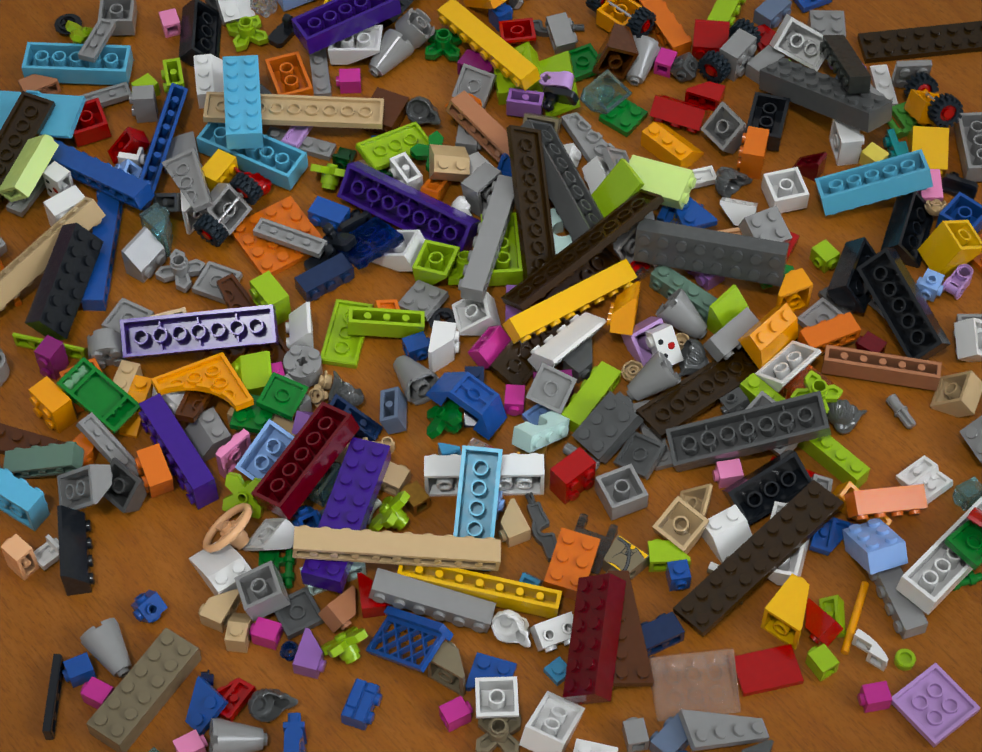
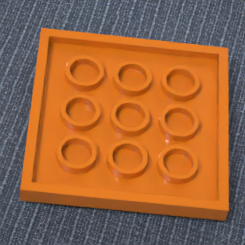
[231,196,323,276]

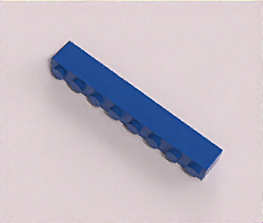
[139,83,188,211]
[47,140,155,210]
[81,190,124,311]

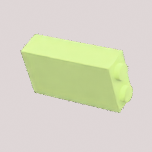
[0,134,59,202]
[629,155,696,210]

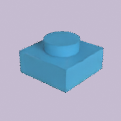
[543,656,567,686]

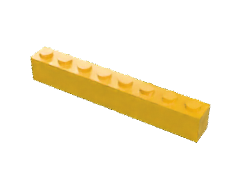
[437,0,541,91]
[502,259,638,344]
[397,565,562,619]

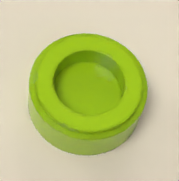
[894,649,916,671]

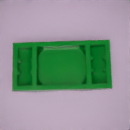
[56,357,140,434]

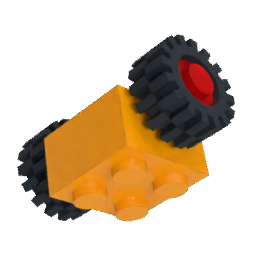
[585,0,656,38]
[904,72,963,128]

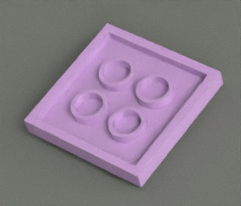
[891,663,981,747]

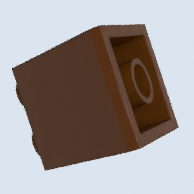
[592,24,639,80]

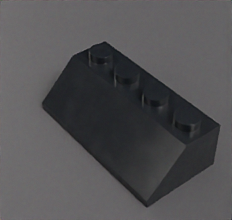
[179,0,222,67]
[881,191,934,268]
[827,237,876,313]
[722,450,812,526]
[57,505,95,596]

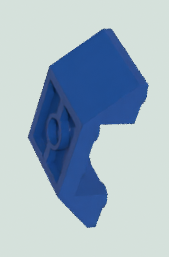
[426,371,507,440]

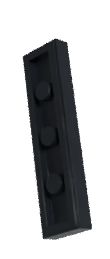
[42,654,65,740]

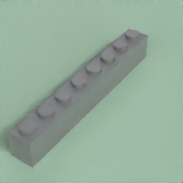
[458,174,515,303]

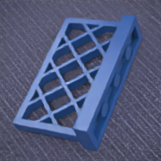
[365,606,454,673]

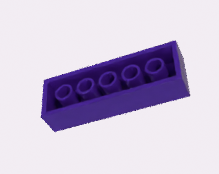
[291,0,402,55]
[138,393,219,510]

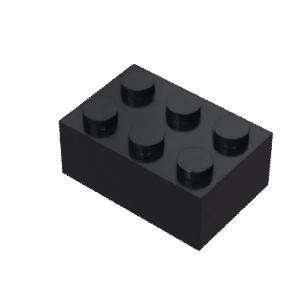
[745,92,790,152]

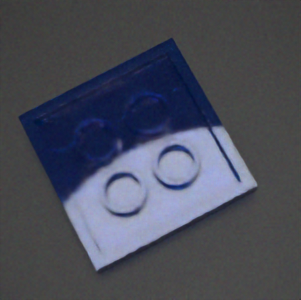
[336,216,404,270]

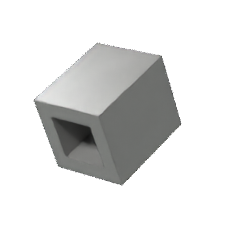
[622,717,649,752]

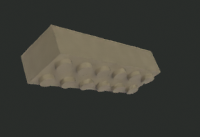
[86,628,202,752]

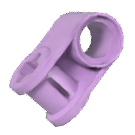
[539,71,574,90]
[943,264,973,300]

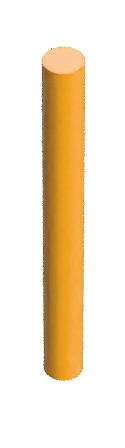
[840,581,869,655]

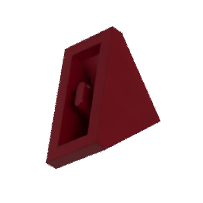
[792,152,827,182]

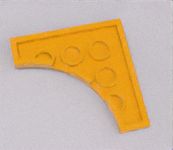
[151,352,254,411]

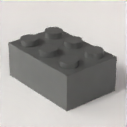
[572,391,644,465]

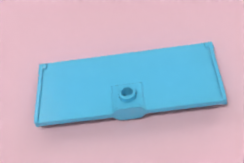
[0,90,86,139]

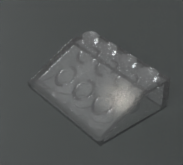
[649,648,741,721]

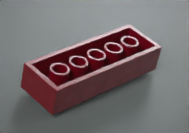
[251,401,360,520]
[563,573,626,705]

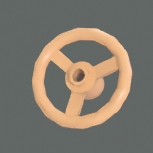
[203,503,253,553]

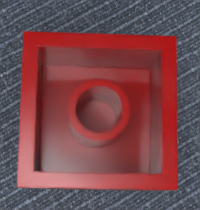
[73,98,112,147]
[549,447,596,504]

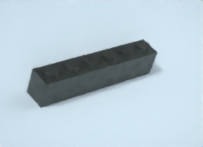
[820,34,871,94]

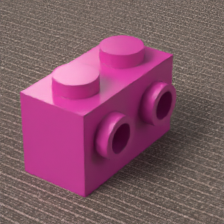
[468,325,511,369]

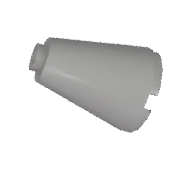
[368,29,414,77]
[626,35,661,86]
[655,288,707,339]
[626,351,681,401]
[393,355,439,405]
[80,618,132,678]
[209,718,268,752]

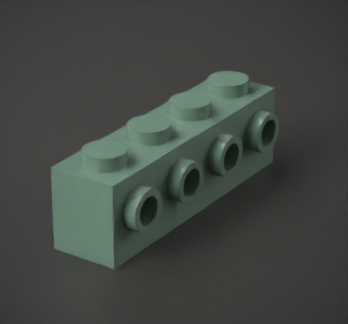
[649,265,717,325]
[3,441,84,479]

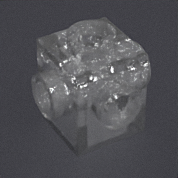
[250,0,277,18]

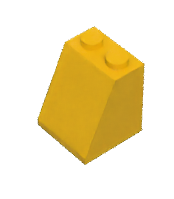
[907,126,949,176]
[917,220,982,278]
[761,573,810,650]

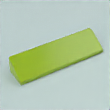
[12,332,88,360]

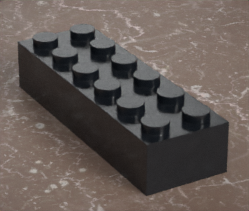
[25,223,104,340]
[856,247,951,360]

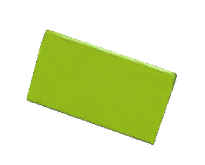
[819,595,846,638]

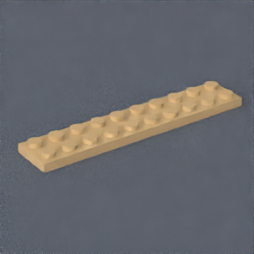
[203,92,384,129]

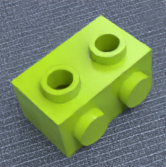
[161,57,187,97]

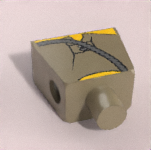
[602,535,649,580]

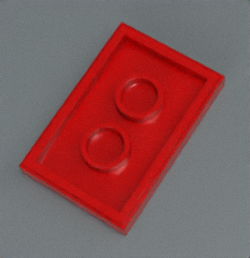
[731,644,804,697]

